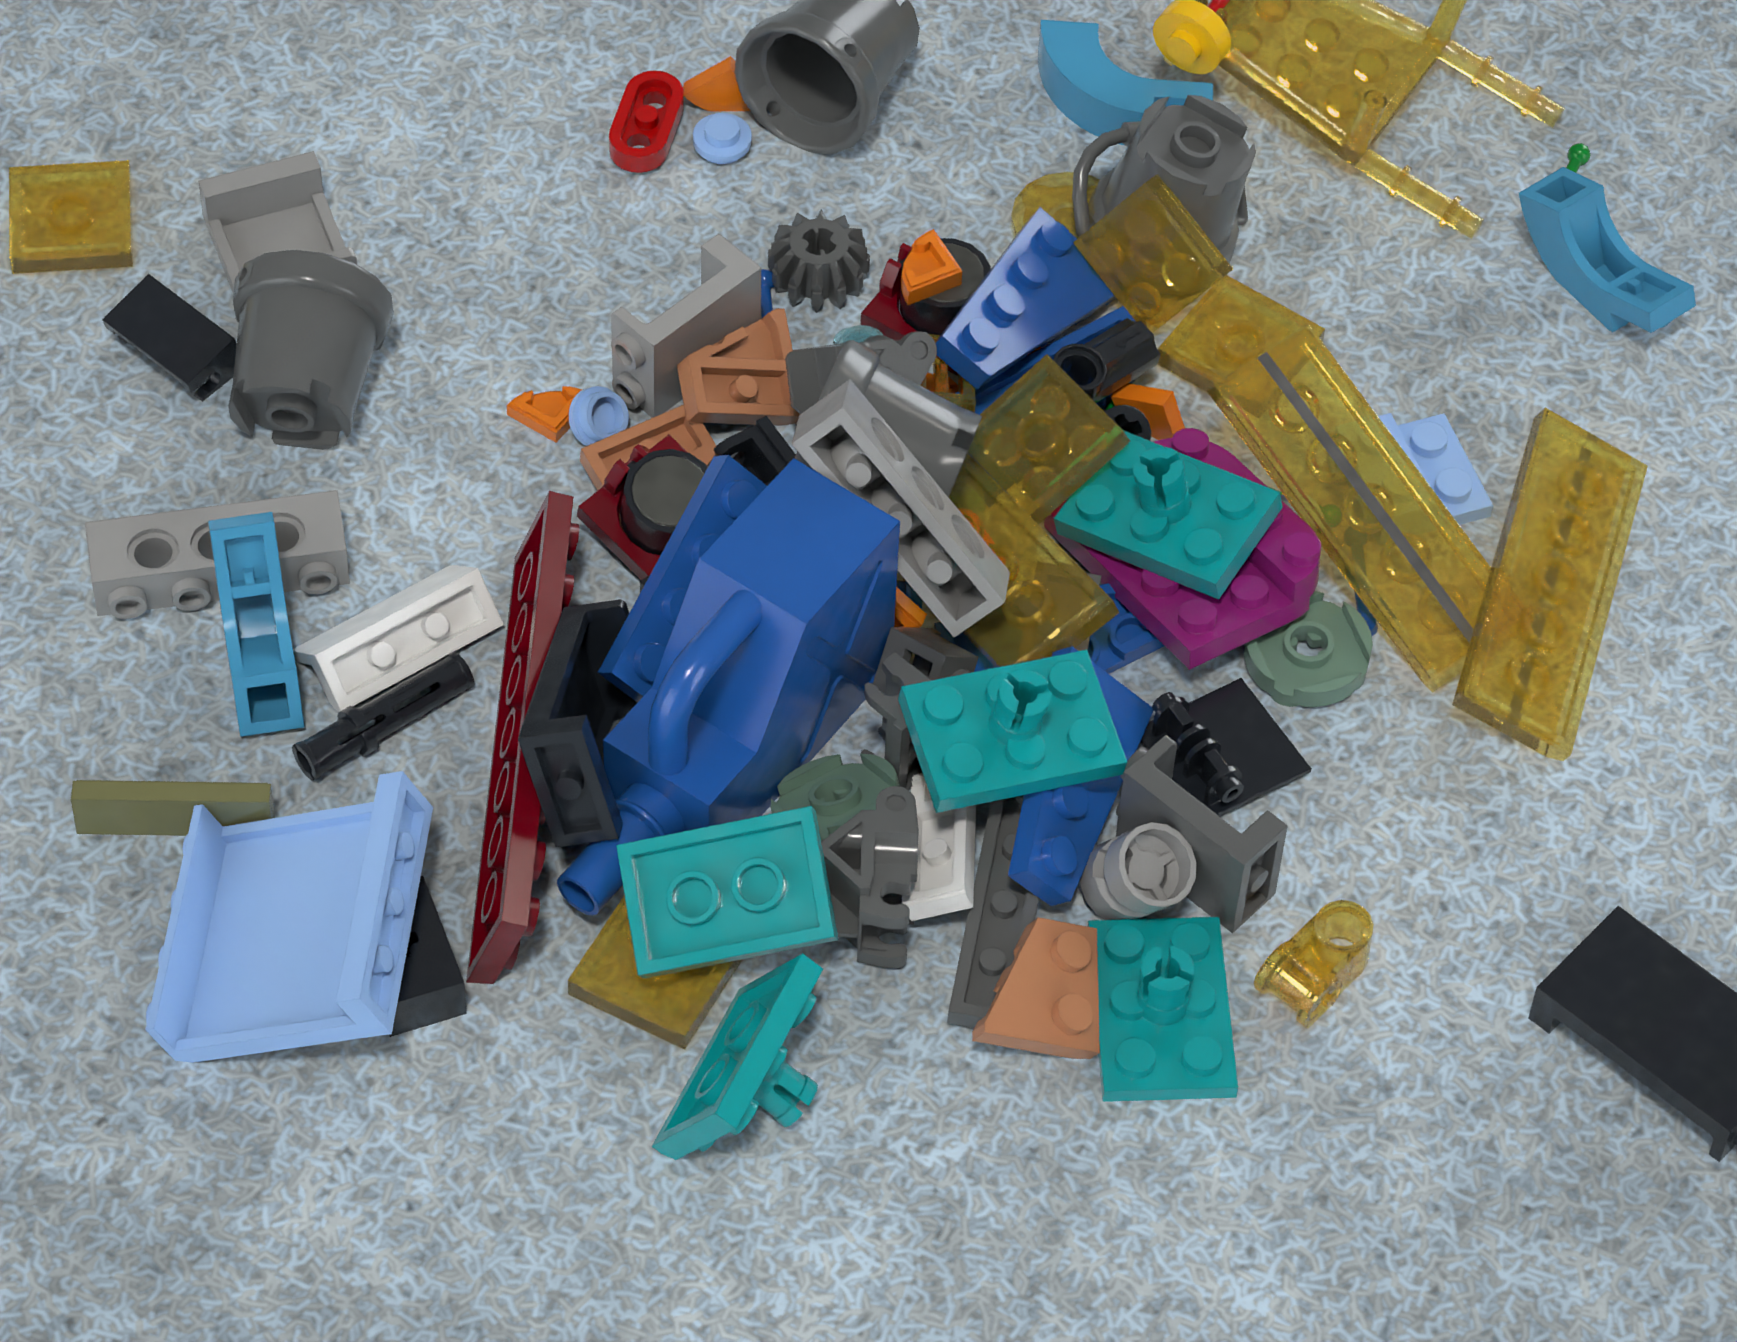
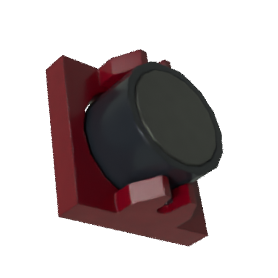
[860,238,991,378]
[577,434,708,580]

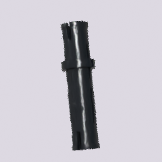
[292,652,474,780]

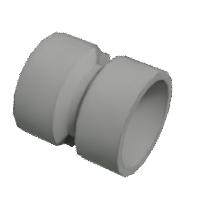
[1080,822,1196,920]

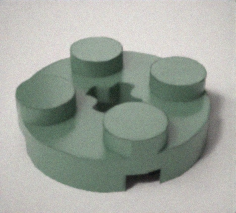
[1244,591,1373,707]
[770,753,900,841]

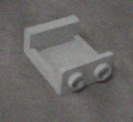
[198,151,357,292]
[611,233,761,418]

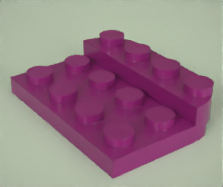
[1044,428,1321,670]

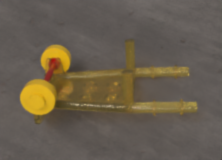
[1153,0,1565,239]

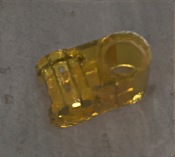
[1253,900,1374,1028]

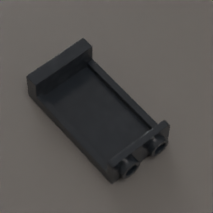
[518,599,637,847]
[1528,905,1737,1162]

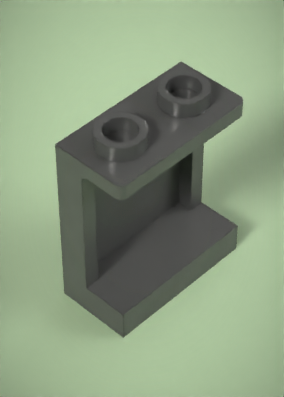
[1116,735,1288,934]

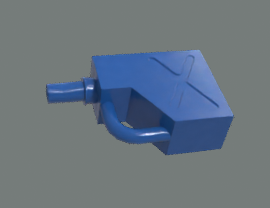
[556,458,900,916]

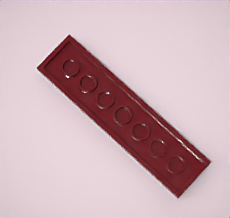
[466,491,580,984]

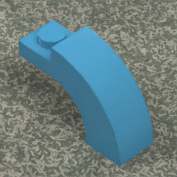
[1038,20,1213,145]
[1519,167,1696,333]
[208,512,304,737]

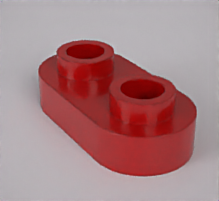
[609,70,684,173]

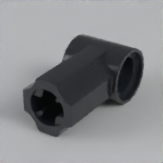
[1040,318,1161,423]

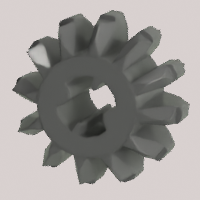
[768,209,870,313]

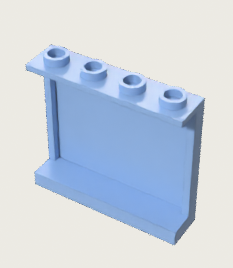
[145,771,433,1063]

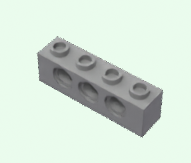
[792,379,1010,637]
[85,490,350,619]

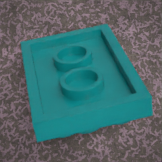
[1054,429,1283,599]
[898,650,1128,813]
[616,806,839,979]
[1087,917,1238,1102]
[652,953,823,1160]

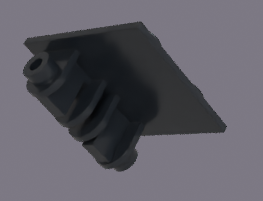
[1140,678,1312,817]

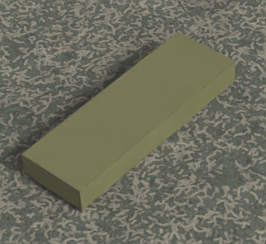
[71,780,275,836]

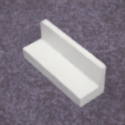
[293,565,504,712]

